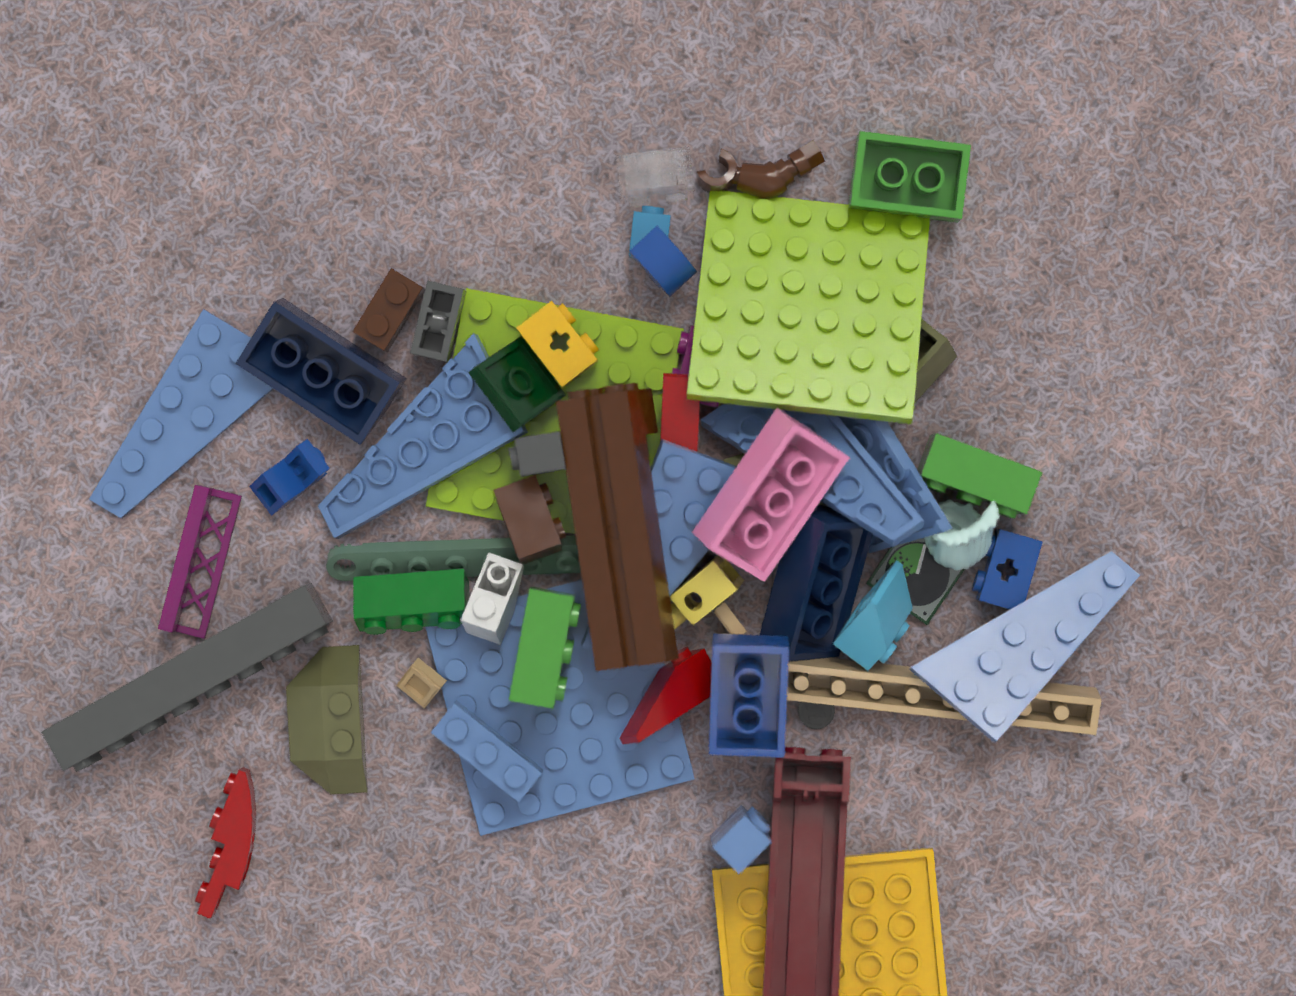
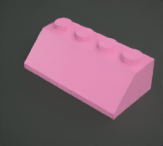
[692,408,850,582]

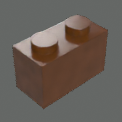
[352,268,425,353]
[493,475,566,565]

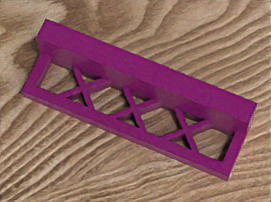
[158,485,242,639]

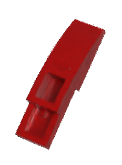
[195,767,256,919]

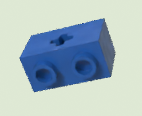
[972,529,1043,609]

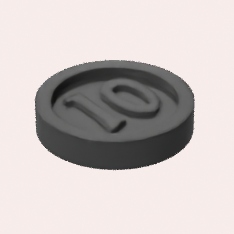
[798,702,835,729]

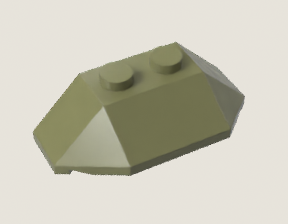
[286,645,368,794]

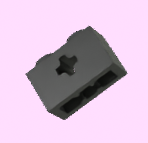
[410,280,467,363]
[509,431,566,477]

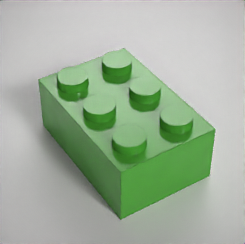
[848,131,971,223]
[917,433,1042,519]
[509,587,581,709]

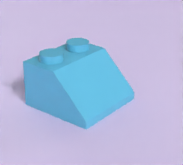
[833,560,913,671]

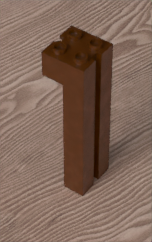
[556,382,679,671]

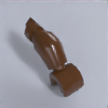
[696,140,825,199]

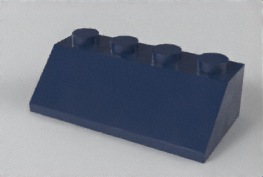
[235,298,407,445]
[760,505,873,662]

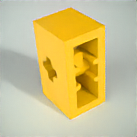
[517,300,599,388]

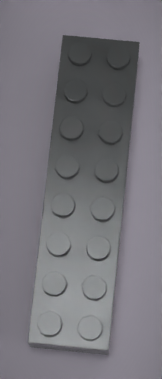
[41,583,333,773]

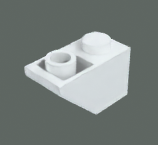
[461,553,524,645]

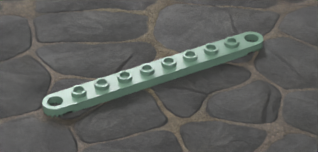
[326,536,581,581]

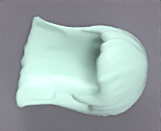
[924,499,1000,571]

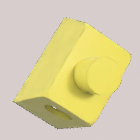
[670,555,744,629]

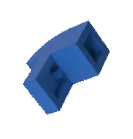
[629,226,697,297]
[249,439,330,516]

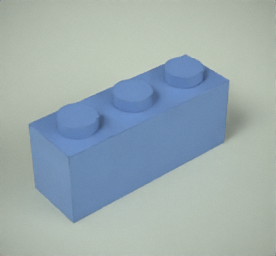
[431,700,543,803]
[710,805,771,874]

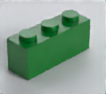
[353,569,470,635]

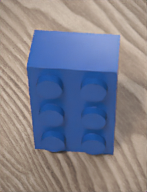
[709,633,789,757]

